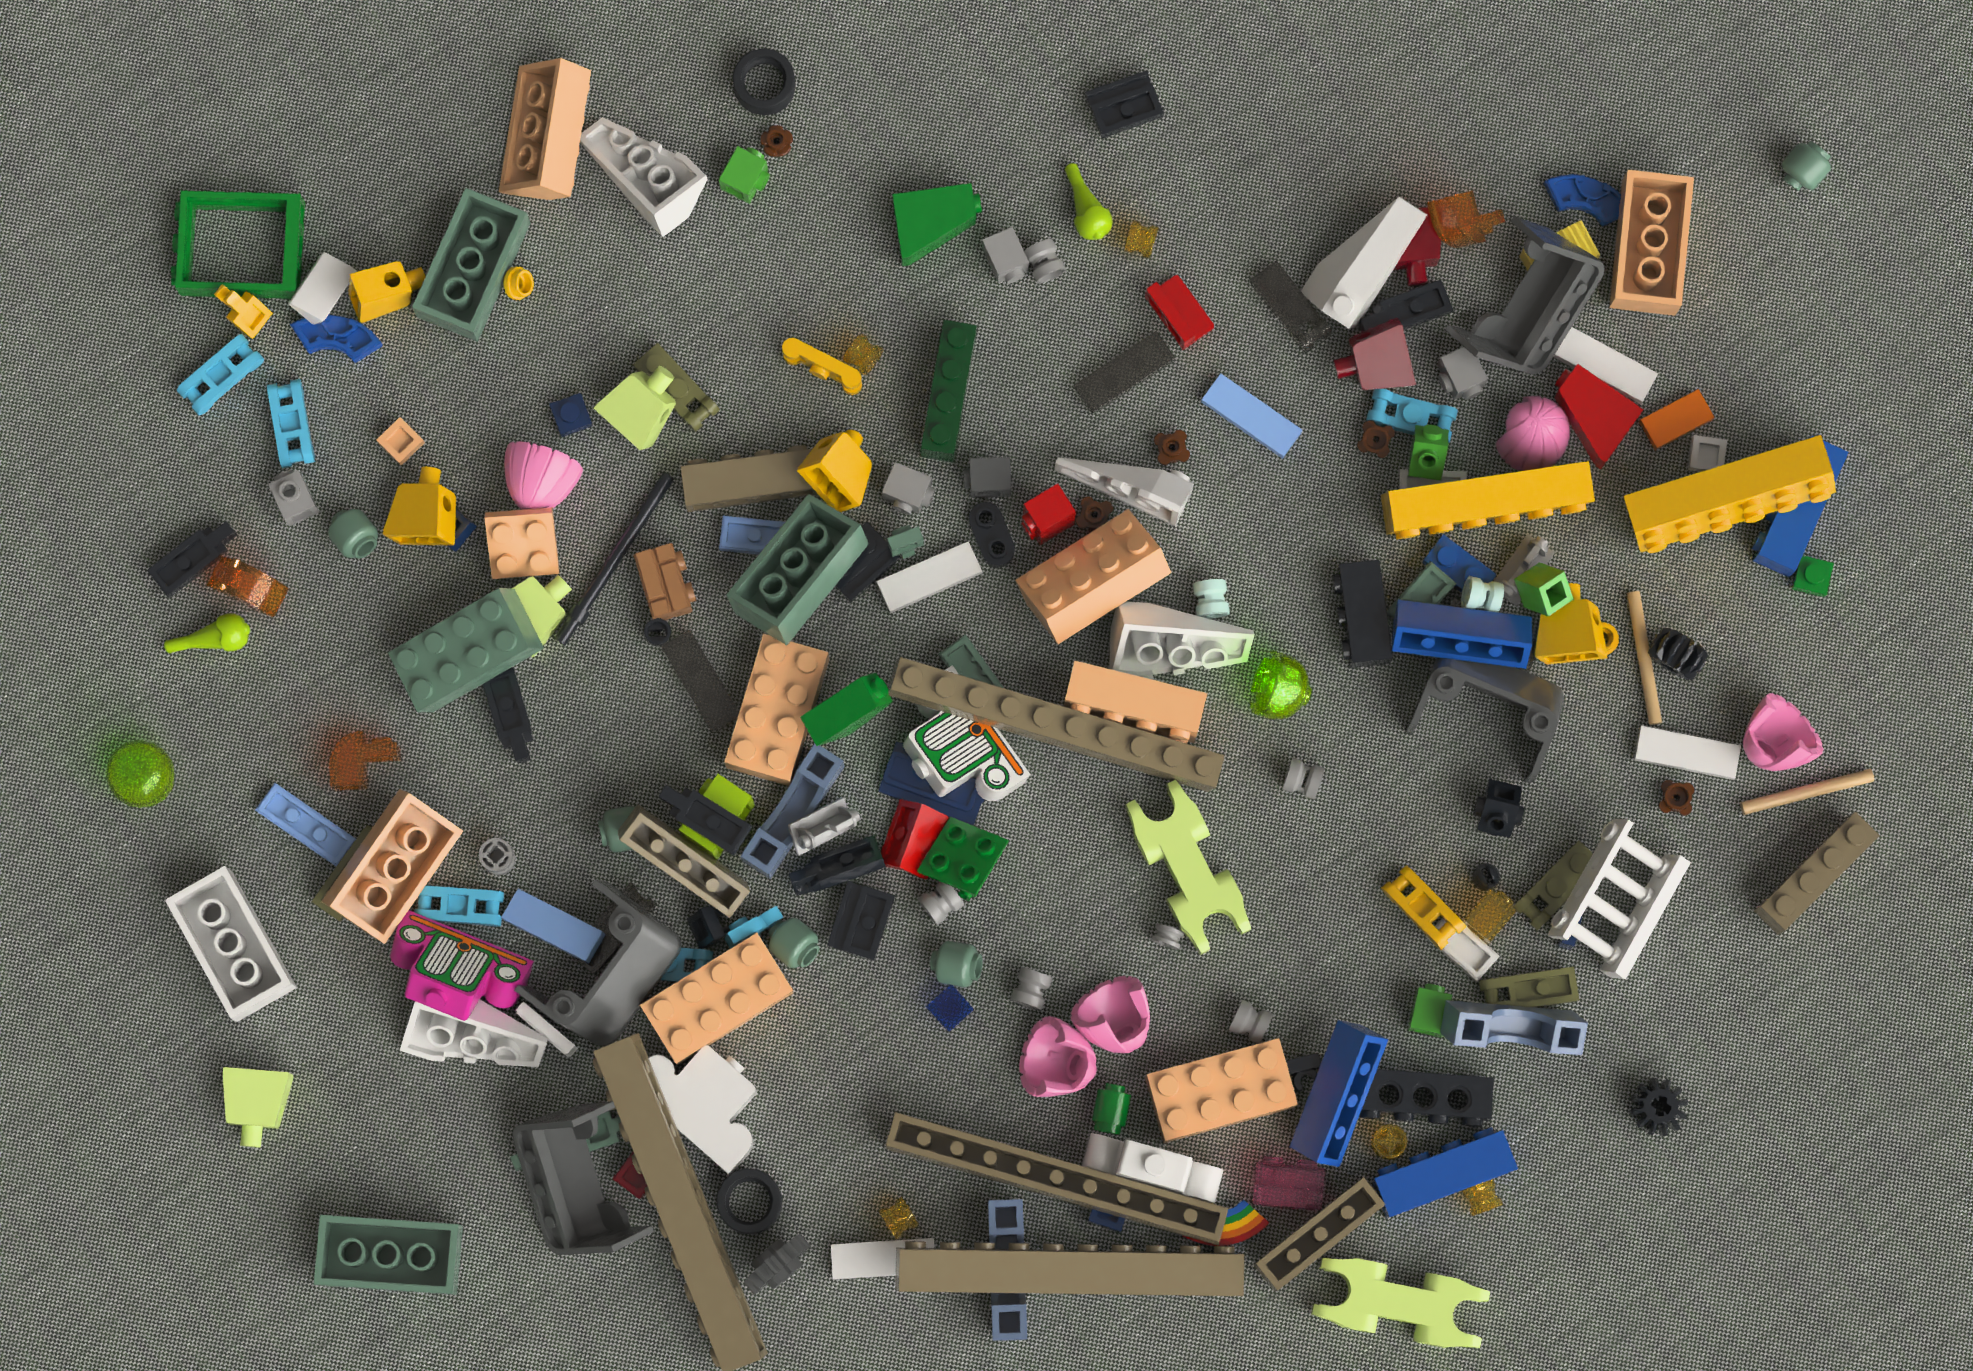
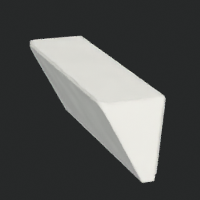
[288,252,357,325]

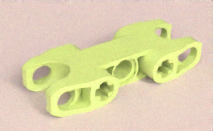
[1125,780,1251,955]
[1311,1258,1490,1348]

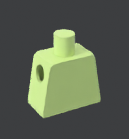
[593,366,676,450]
[512,575,572,658]
[223,1067,293,1148]

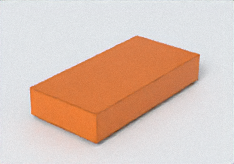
[1639,389,1715,451]

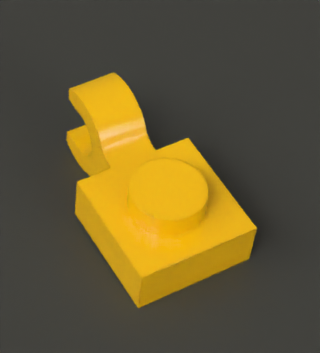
[214,284,273,339]

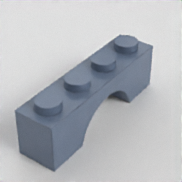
[740,743,845,880]
[1440,1000,1588,1055]
[988,1199,1027,1341]

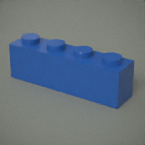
[1752,435,1849,577]
[1392,599,1532,669]
[1290,1020,1389,1167]
[1372,1127,1518,1219]

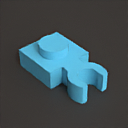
[725,906,783,949]

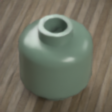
[1781,141,1831,191]
[328,509,379,559]
[598,806,635,853]
[768,918,820,968]
[930,941,983,987]

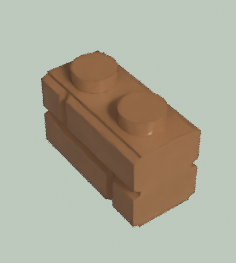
[634,543,697,620]

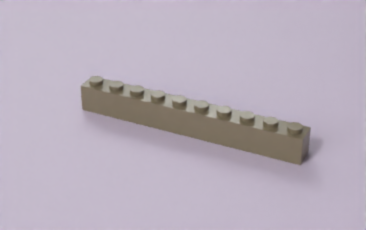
[888,657,1225,792]
[593,1033,768,1371]
[886,1112,1229,1245]
[895,1241,1244,1296]

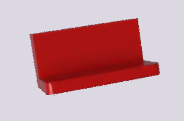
[1145,275,1214,350]
[881,799,949,880]

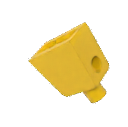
[348,261,426,323]
[797,430,872,512]
[382,466,456,546]
[1535,583,1607,665]

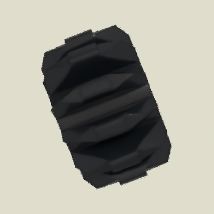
[1648,628,1708,680]
[1629,1078,1688,1137]

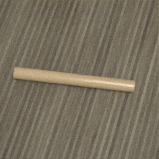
[1627,591,1662,725]
[1740,769,1874,815]

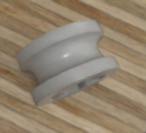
[1151,923,1185,950]

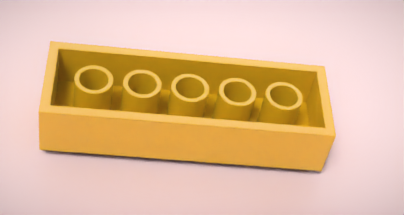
[1623,435,1836,553]
[1380,461,1595,540]

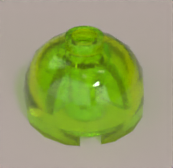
[1250,650,1312,720]
[105,740,175,808]

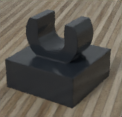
[686,905,730,949]
[1286,1053,1321,1092]

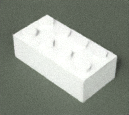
[165,866,297,1022]

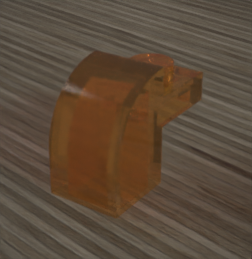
[1427,190,1505,248]
[207,556,289,618]
[329,731,401,791]

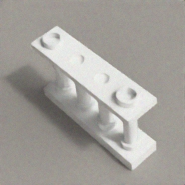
[1548,819,1691,979]

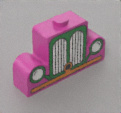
[390,910,534,1021]

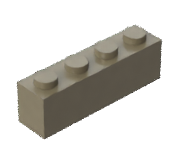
[680,445,818,512]
[617,804,750,918]
[1754,812,1880,935]
[1254,1177,1386,1292]

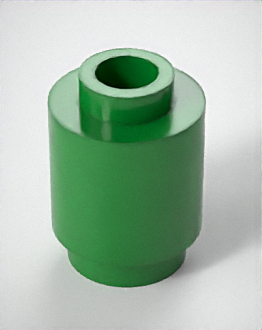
[1091,1083,1131,1135]

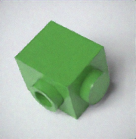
[719,146,770,204]
[1408,425,1449,481]
[1514,562,1574,616]
[1407,983,1452,1038]

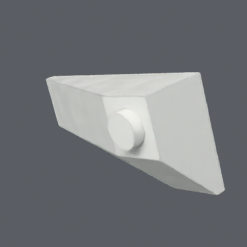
[580,117,707,237]
[1301,197,1428,329]
[1055,457,1194,526]
[1109,601,1255,679]
[400,1000,548,1067]

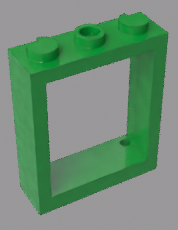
[171,191,305,299]

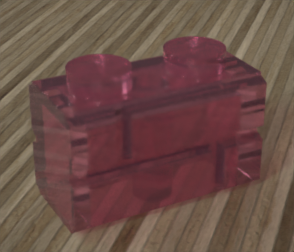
[1251,1156,1325,1211]

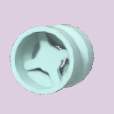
[1461,576,1504,612]
[1193,579,1230,619]

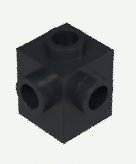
[1473,779,1524,838]

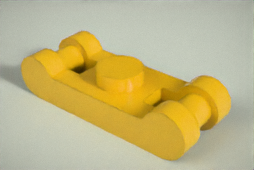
[782,338,862,395]
[1381,865,1466,950]

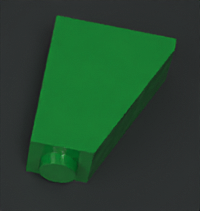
[892,183,982,267]
[800,672,893,746]

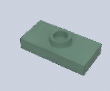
[1387,561,1456,618]
[938,635,1004,688]

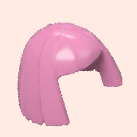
[1496,396,1570,471]
[504,442,583,510]
[1743,693,1823,771]
[1071,976,1150,1054]
[1019,1016,1097,1097]

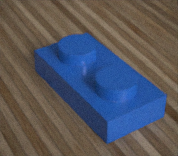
[1422,534,1497,592]

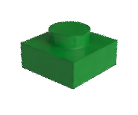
[1792,555,1834,597]

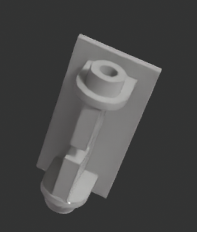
[1494,534,1555,607]
[788,797,860,856]

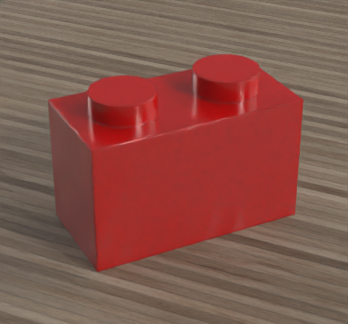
[1021,483,1076,545]

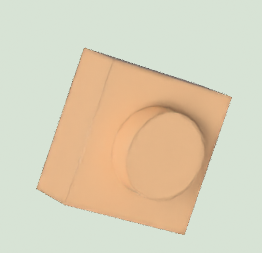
[376,417,425,465]

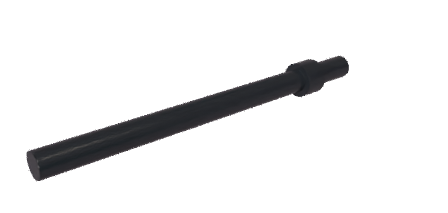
[554,472,674,646]

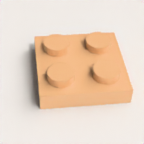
[484,507,559,579]

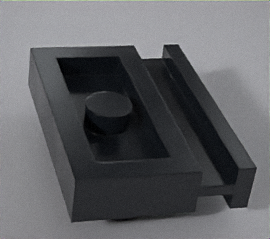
[1085,70,1164,139]
[835,521,900,603]
[827,881,895,961]

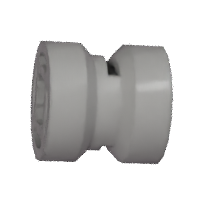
[1024,239,1066,284]
[1282,757,1325,800]
[478,838,516,876]
[918,882,965,926]
[1010,967,1053,1011]
[1228,1000,1274,1044]

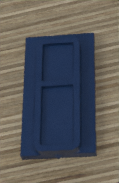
[878,741,984,826]

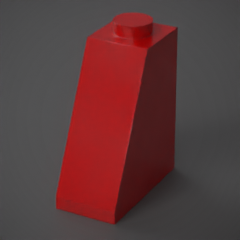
[1554,364,1644,470]

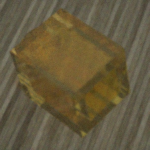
[1463,889,1516,945]

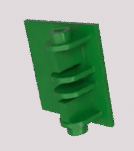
[917,817,1009,901]

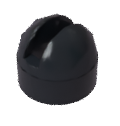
[644,618,671,646]
[1472,863,1500,891]

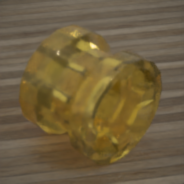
[1124,220,1159,259]
[843,334,884,376]
[1371,1124,1408,1160]
[1462,1179,1503,1217]
[878,1196,919,1240]

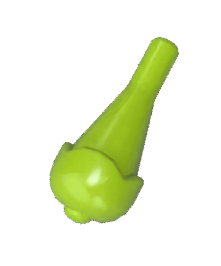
[1065,163,1113,240]
[164,613,250,653]

